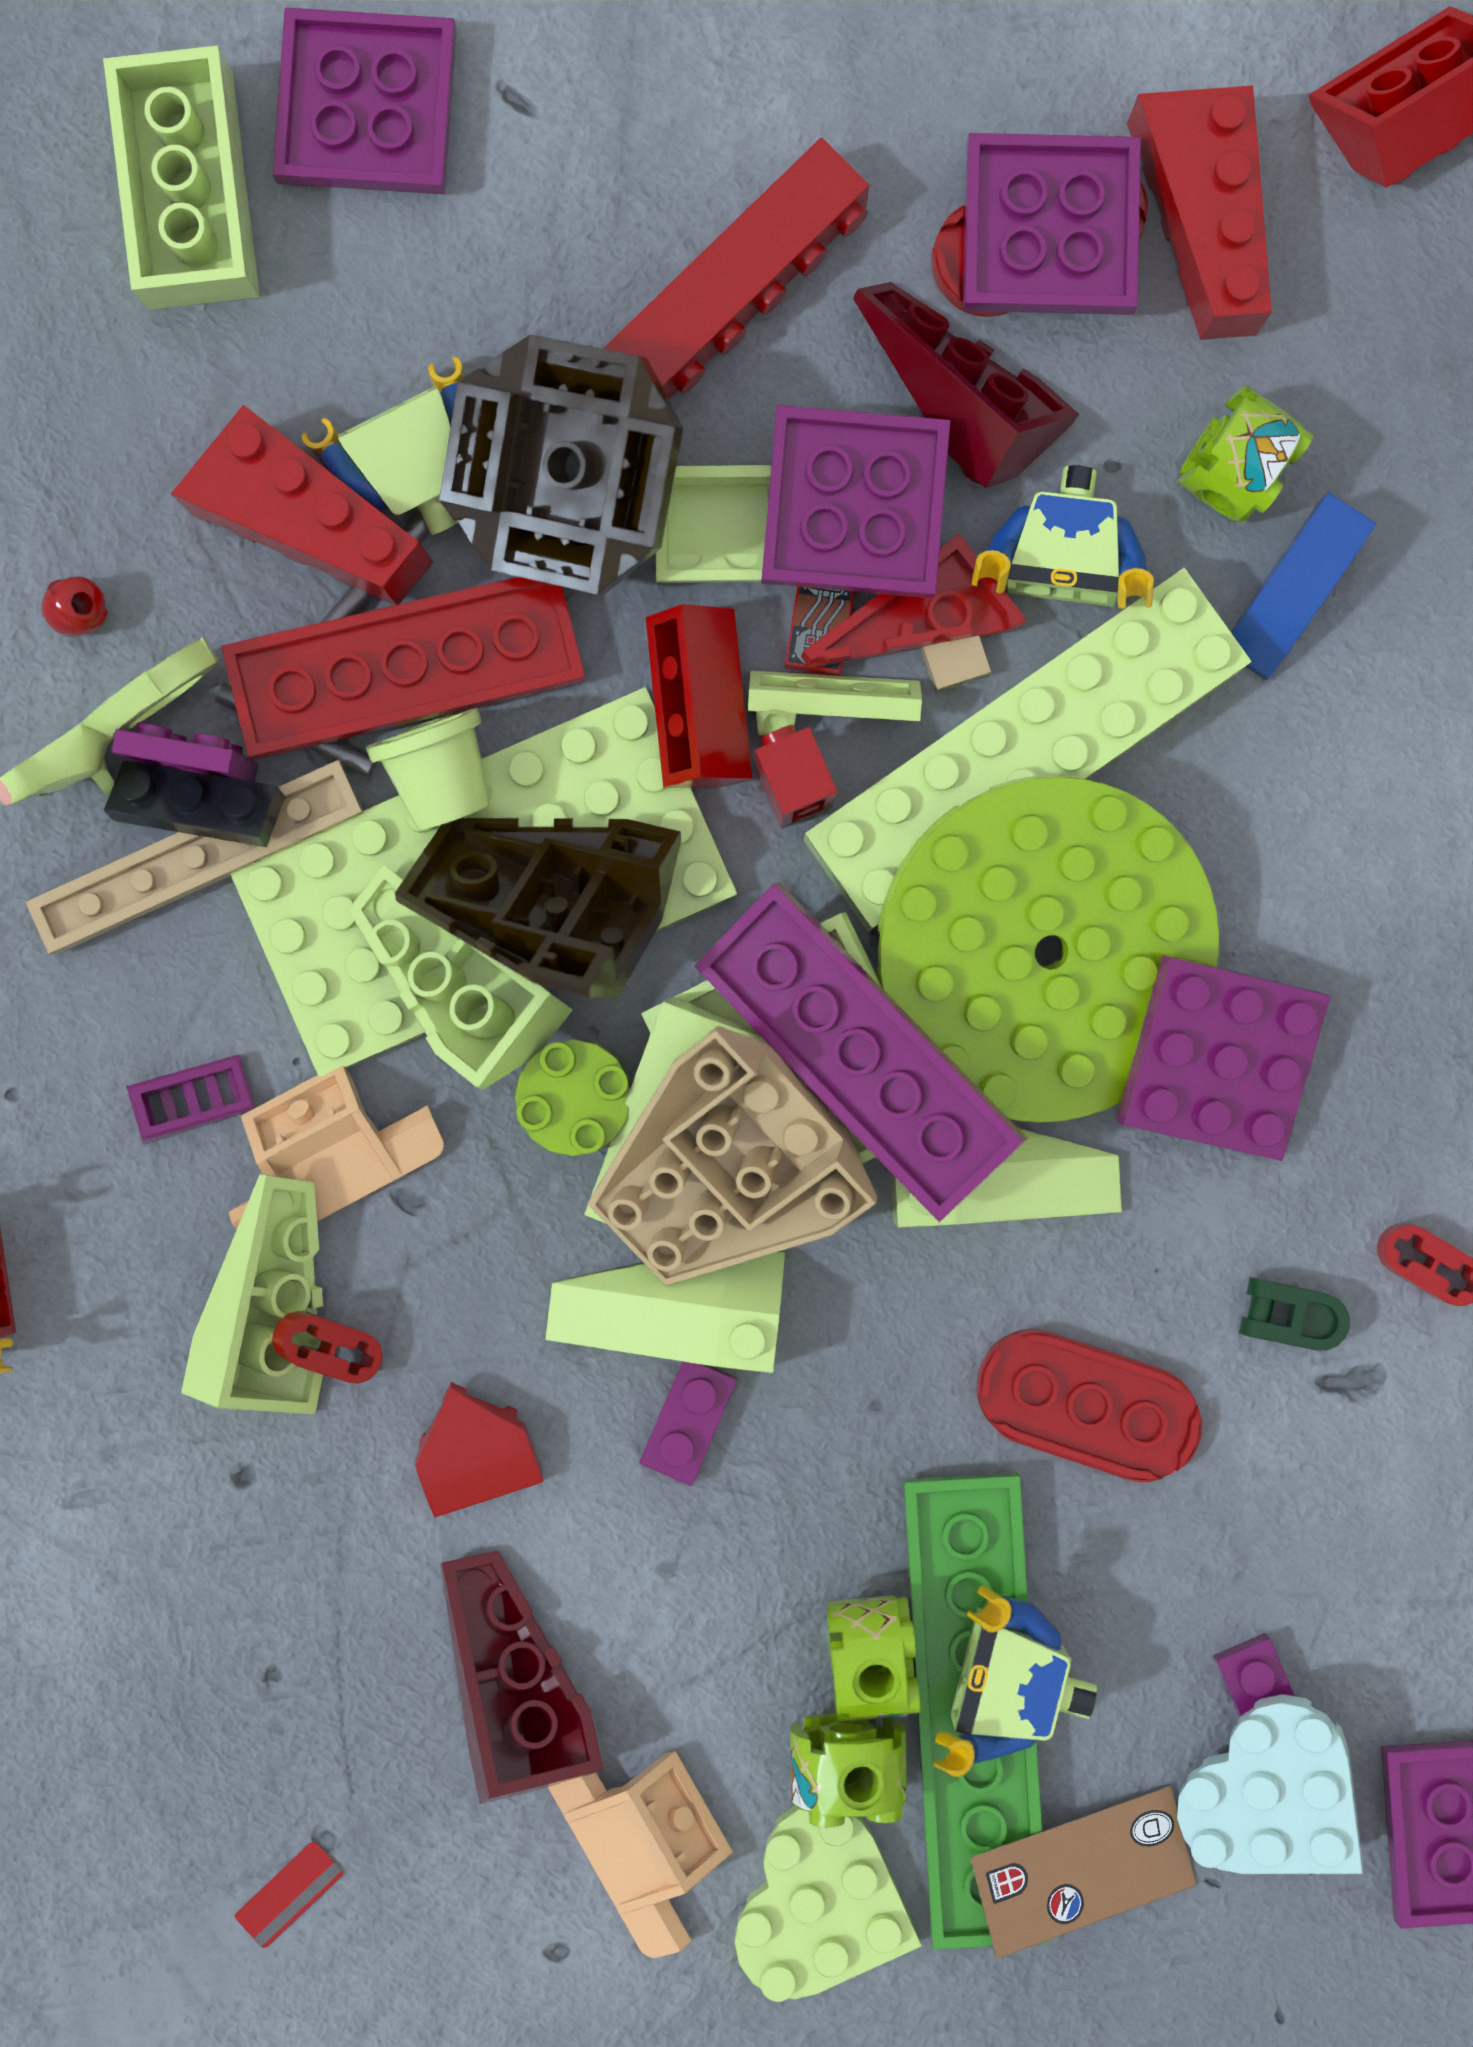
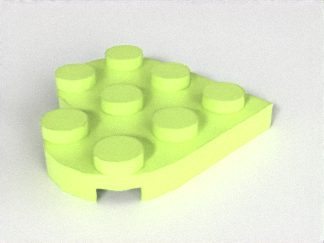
[735,1805,921,2002]

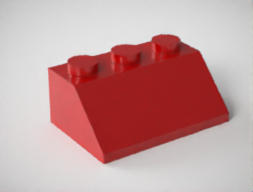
[1309,6,1473,188]

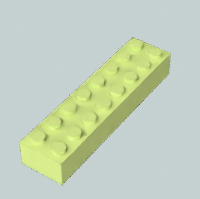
[803,568,1252,933]

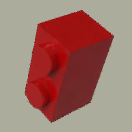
[754,725,837,829]

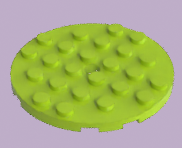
[876,776,1219,1123]

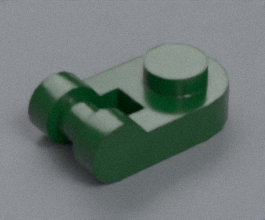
[1238,1277,1350,1351]

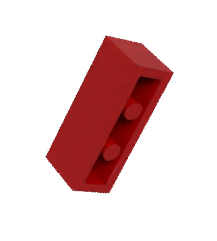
[645,604,752,788]

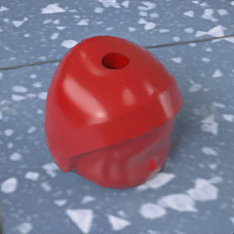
[41,577,108,637]

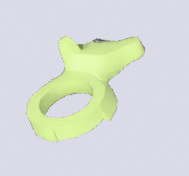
[0,637,220,806]

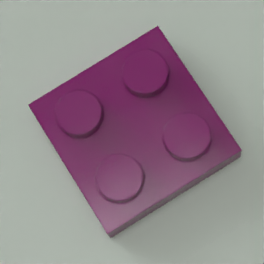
[112,723,258,782]

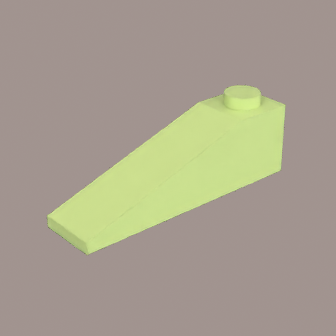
[348,864,573,1090]
[545,1251,785,1373]

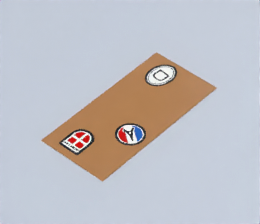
[970,1786,1196,1959]

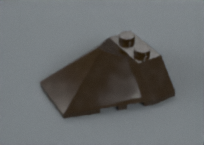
[395,818,681,998]

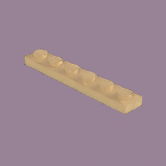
[25,760,364,955]

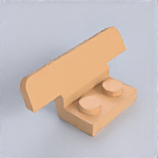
[228,1065,444,1230]
[548,1751,733,1958]

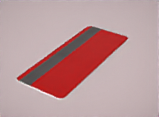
[235,1841,343,1948]

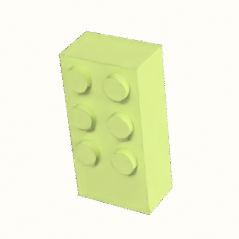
[103,45,260,310]

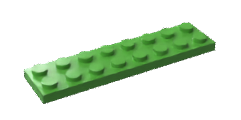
[903,1472,1049,1950]

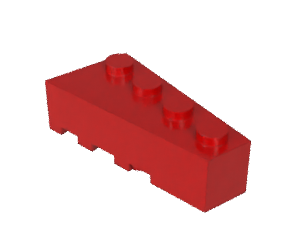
[1127,85,1272,340]
[171,404,434,605]

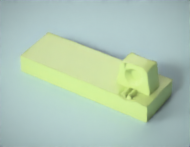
[748,670,922,736]

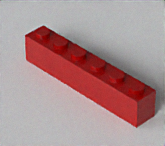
[603,137,870,399]

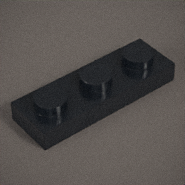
[104,760,285,847]

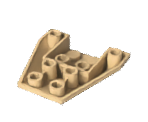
[588,1026,878,1286]

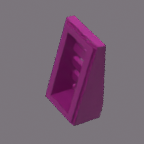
[126,1054,255,1145]

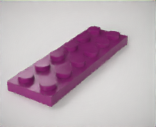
[694,882,1027,1222]

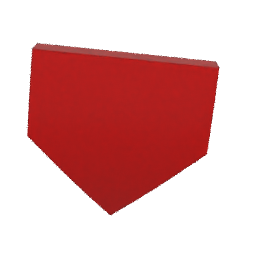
[415,1382,544,1518]

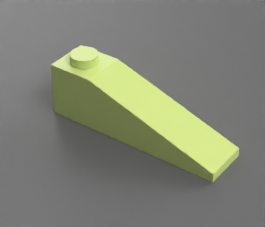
[891,1127,1122,1228]
[181,1174,323,1414]

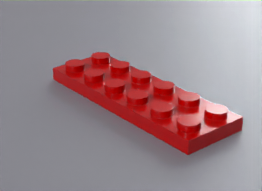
[221,577,585,761]

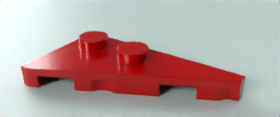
[801,534,1027,668]

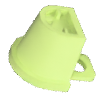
[366,707,490,830]

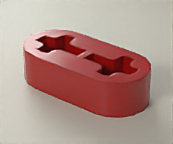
[1377,1223,1473,1306]
[272,1311,383,1384]

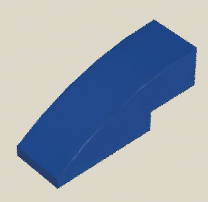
[1231,492,1377,680]

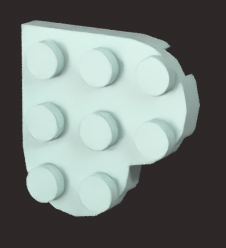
[1177,1694,1363,1874]

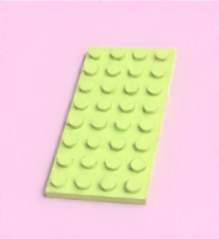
[230,687,738,1078]

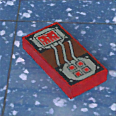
[785,587,854,676]

